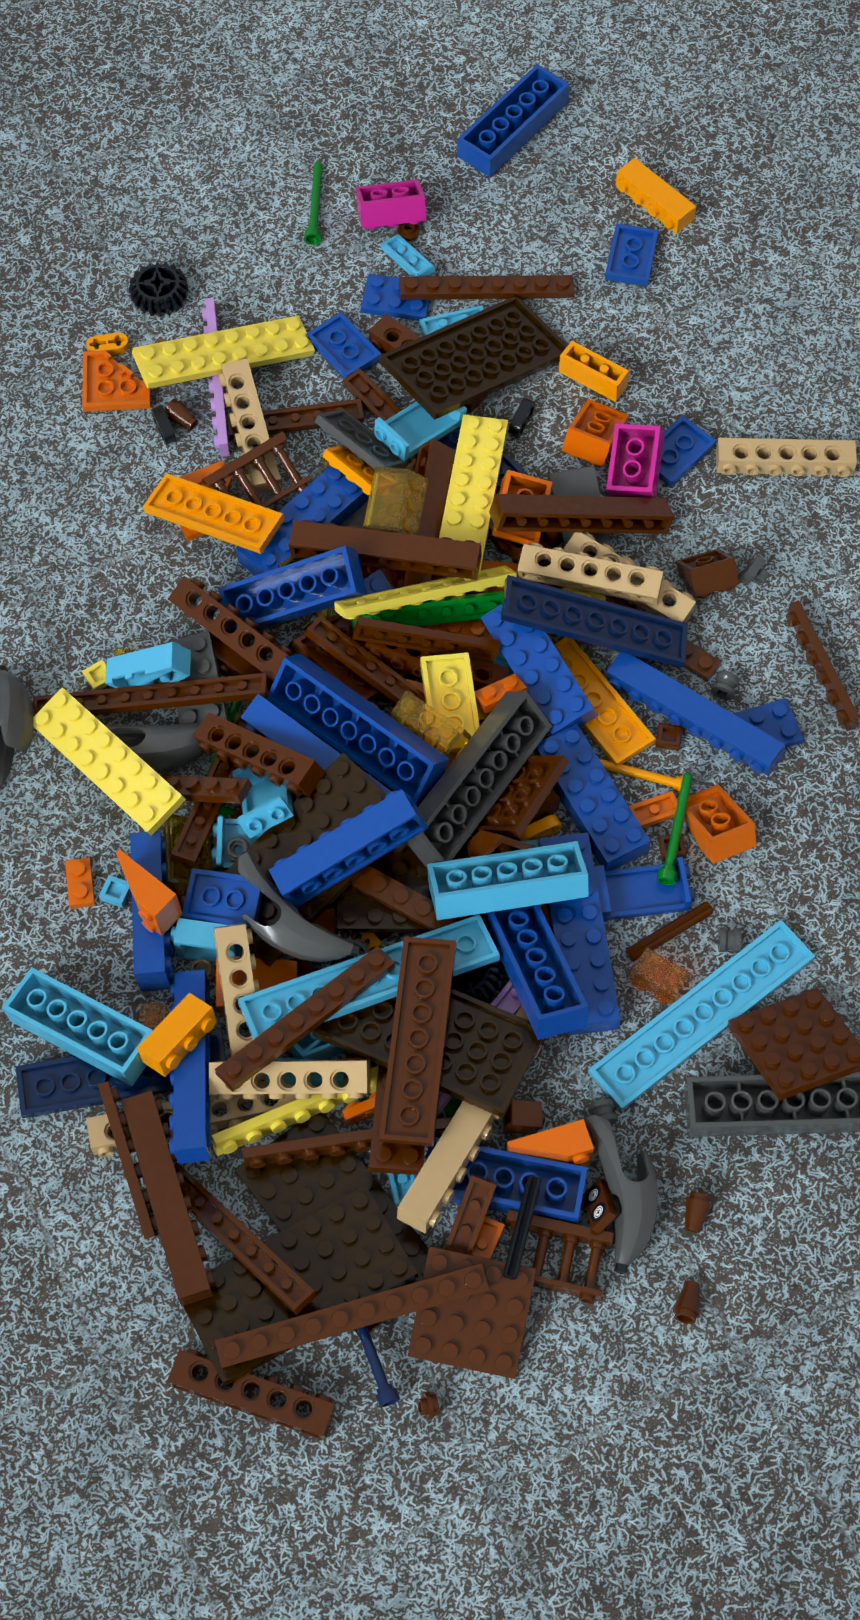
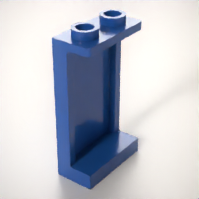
[594,857,695,921]

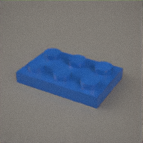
[605,223,659,287]
[361,274,430,321]
[306,312,382,379]
[659,415,717,487]
[733,698,804,762]
[181,868,263,929]

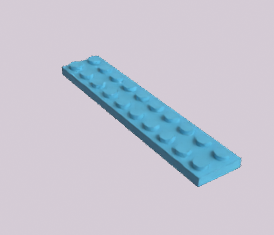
[238,914,500,1040]
[588,920,815,1112]

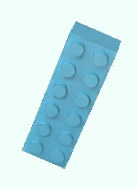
[427,841,589,920]
[2,967,153,1086]

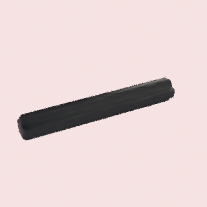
[503,1175,541,1280]

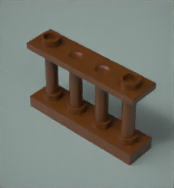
[203,431,311,508]
[506,1209,614,1304]

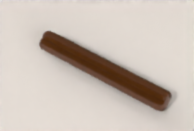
[626,901,714,961]

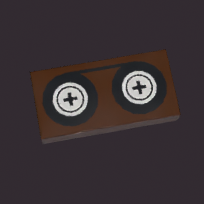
[583,1178,617,1233]

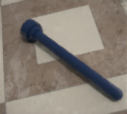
[356,1326,400,1408]

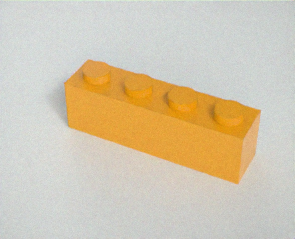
[615,158,697,234]

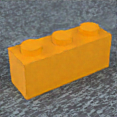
[559,341,629,402]
[137,993,217,1077]

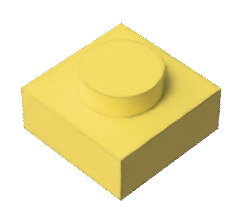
[82,659,108,690]

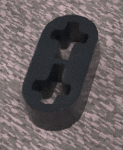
[508,398,536,438]
[151,405,176,445]

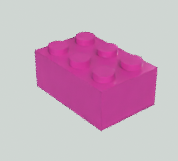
[355,179,426,230]
[606,424,664,498]

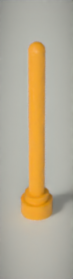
[599,758,683,794]

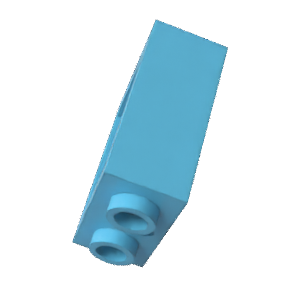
[170,918,242,963]

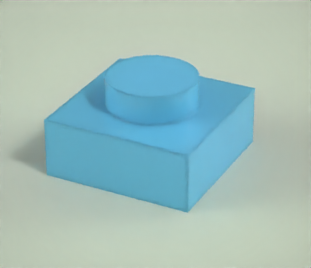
[99,875,131,908]

